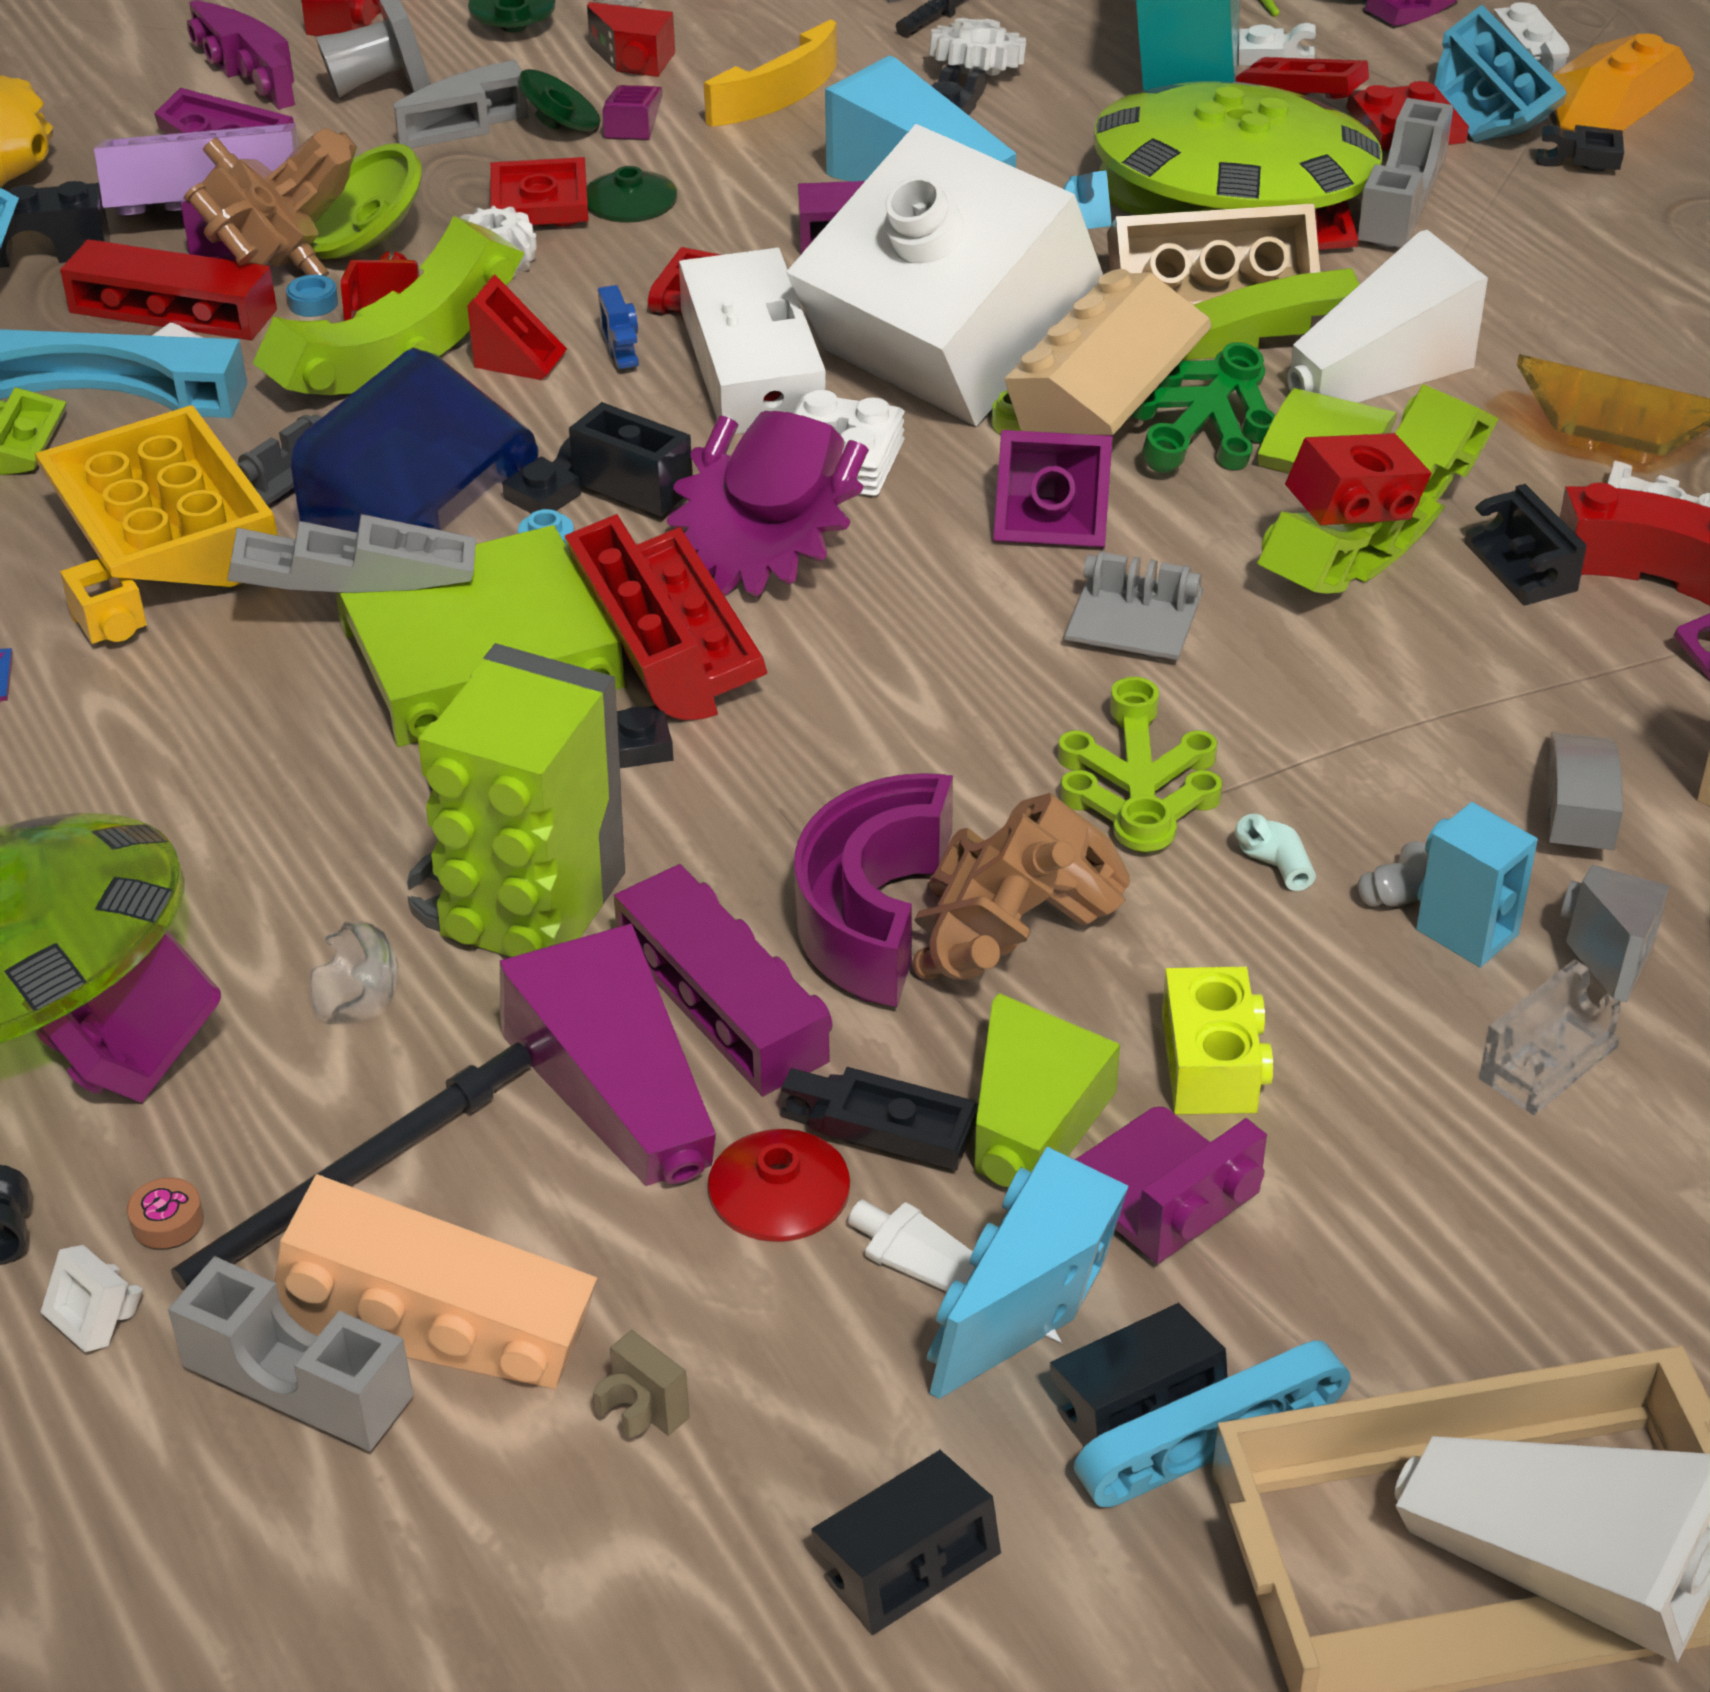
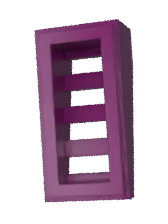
[602,85,663,140]

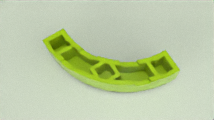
[253,216,525,395]
[1257,384,1499,594]

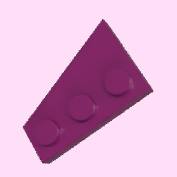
[154,87,294,134]

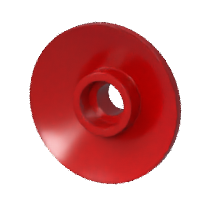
[708,1129,850,1242]

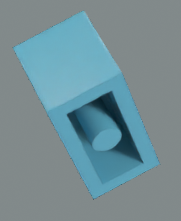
[1416,802,1538,968]

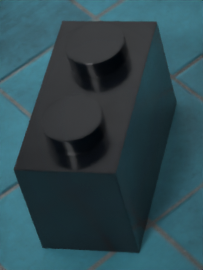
[569,402,693,517]

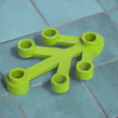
[1058,676,1222,852]

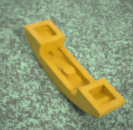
[704,19,837,127]

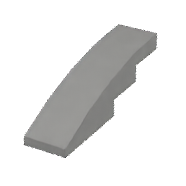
[227,514,476,593]

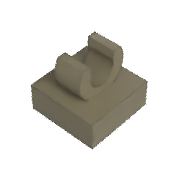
[593,1329,690,1438]

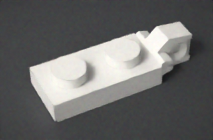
[1493,2,1570,75]

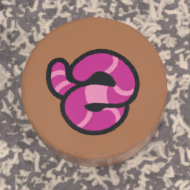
[127,1177,204,1249]

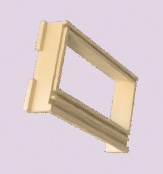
[1212,1345,1710,1692]

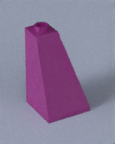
[500,923,716,1186]

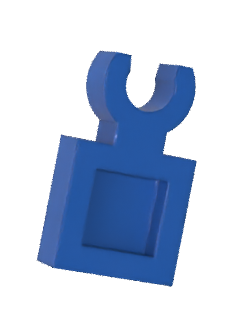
[598,285,639,369]

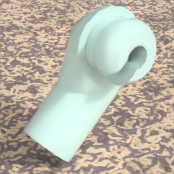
[1235,813,1316,891]

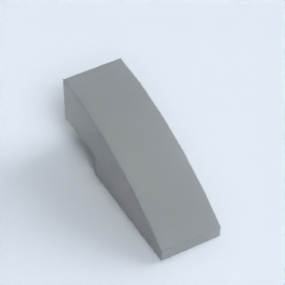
[393,60,529,148]
[1547,732,1623,850]

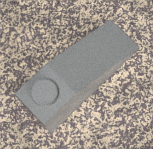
[1560,865,1670,1003]

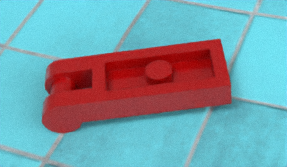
[1236,57,1369,99]

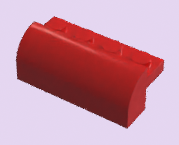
[564,514,768,720]

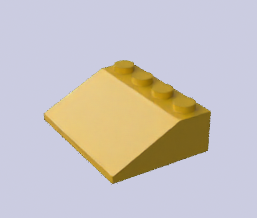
[35,405,278,587]

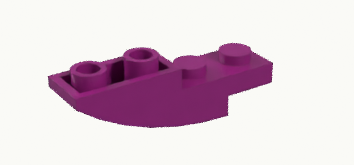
[187,0,295,110]

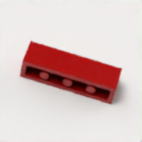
[60,239,277,341]

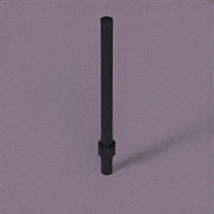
[171,1042,532,1291]

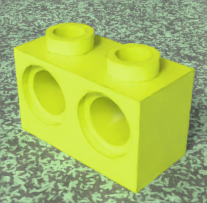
[1161,967,1273,1115]

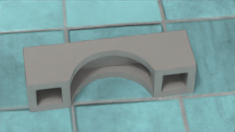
[1358,98,1454,248]

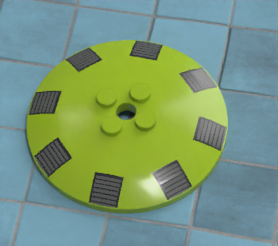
[1093,81,1382,209]

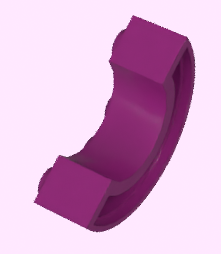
[794,773,953,1007]

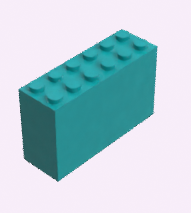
[1136,0,1240,90]

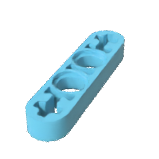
[1073,1340,1351,1507]

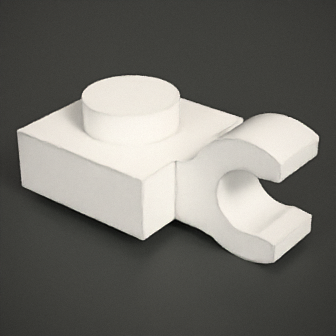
[1238,23,1316,66]

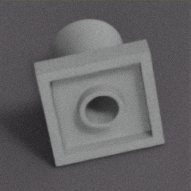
[315,0,431,98]

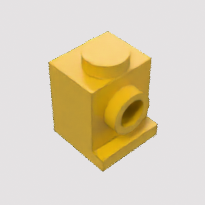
[60,558,147,644]

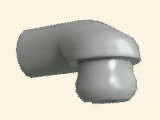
[1358,841,1429,907]

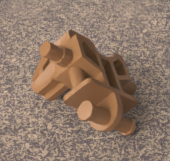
[183,128,357,277]
[913,793,1130,980]

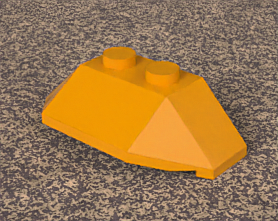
[1552,33,1694,131]

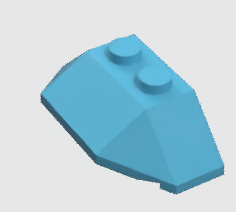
[1435,5,1567,143]

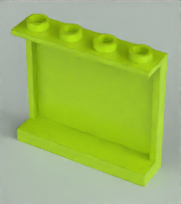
[335,525,625,748]

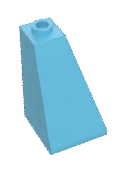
[825,55,1016,181]

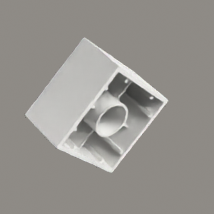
[786,124,1103,427]

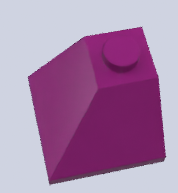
[993,430,1113,548]

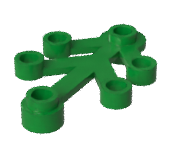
[1131,342,1276,473]

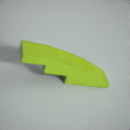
[1182,268,1360,360]

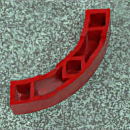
[1560,482,1710,606]

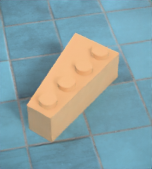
[274,1174,597,1389]

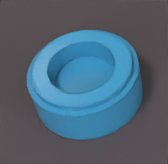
[286,274,338,317]

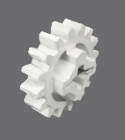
[929,18,1026,76]

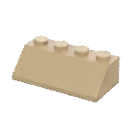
[1107,204,1320,305]
[1004,269,1212,435]

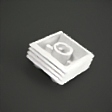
[793,390,905,497]

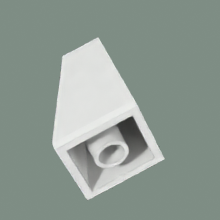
[1287,229,1488,403]
[1395,1436,1710,1663]

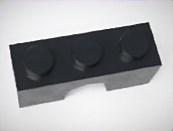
[0,181,110,268]

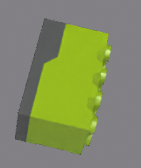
[418,643,625,957]

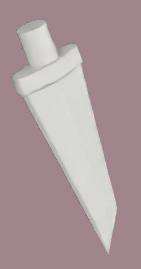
[848,1199,1062,1343]

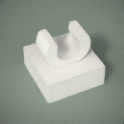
[40,1245,143,1352]

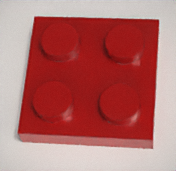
[1346,81,1469,151]
[490,157,589,227]

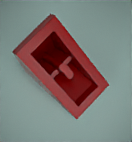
[467,274,567,380]

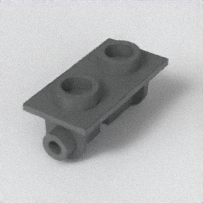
[237,414,342,505]

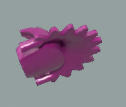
[667,411,869,597]

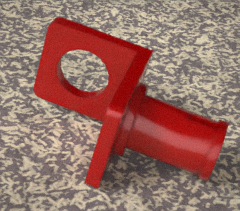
[340,251,419,321]

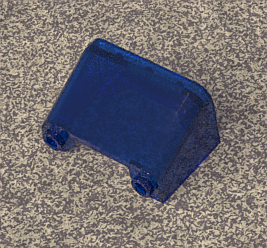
[291,348,539,533]

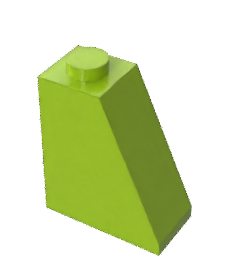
[975,993,1120,1187]

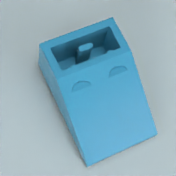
[927,1147,1129,1399]

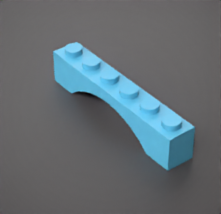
[0,329,248,418]

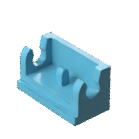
[1063,171,1112,229]

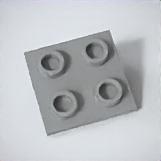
[1064,551,1204,660]

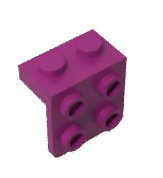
[22,924,221,1103]
[1075,1106,1267,1264]

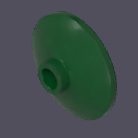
[468,0,555,33]
[517,69,600,132]
[587,166,677,223]

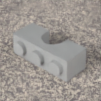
[168,1256,414,1451]

